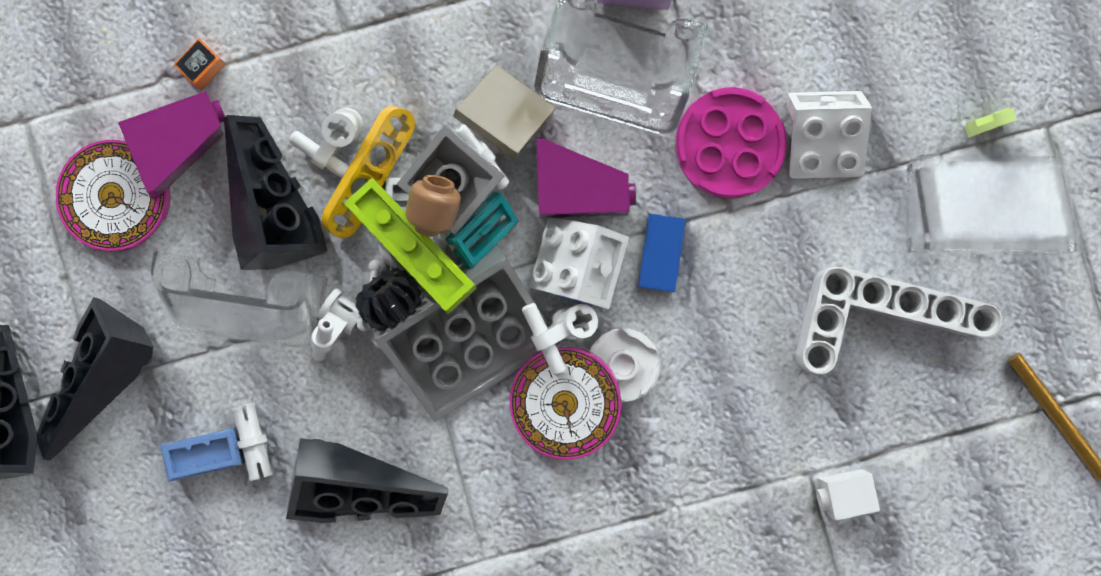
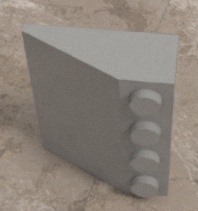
[372,244,560,422]

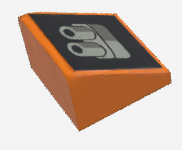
[174,38,227,91]

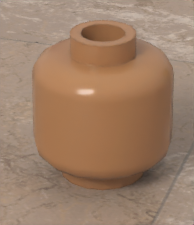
[405,175,461,237]

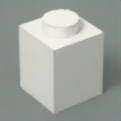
[816,469,880,521]

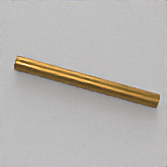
[1007,353,1101,481]

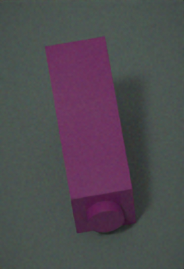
[118,91,225,199]
[537,139,636,218]

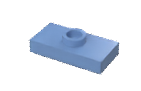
[160,427,245,482]

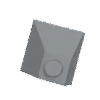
[397,125,505,234]

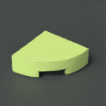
[964,107,1017,138]

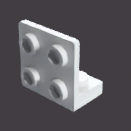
[787,91,872,179]
[529,217,629,309]

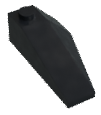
[224,115,328,270]
[37,297,154,461]
[0,325,38,480]
[286,438,448,523]

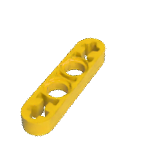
[321,106,415,238]

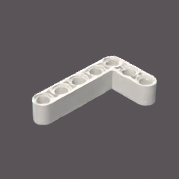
[796,267,1002,374]

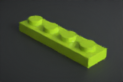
[344,178,477,314]

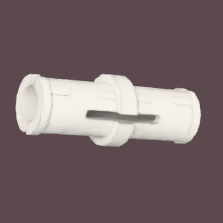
[231,402,273,481]

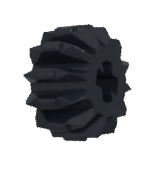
[355,268,422,331]

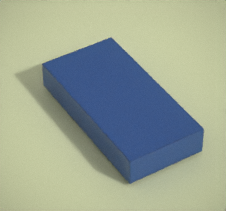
[637,213,686,293]

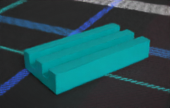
[445,192,519,269]

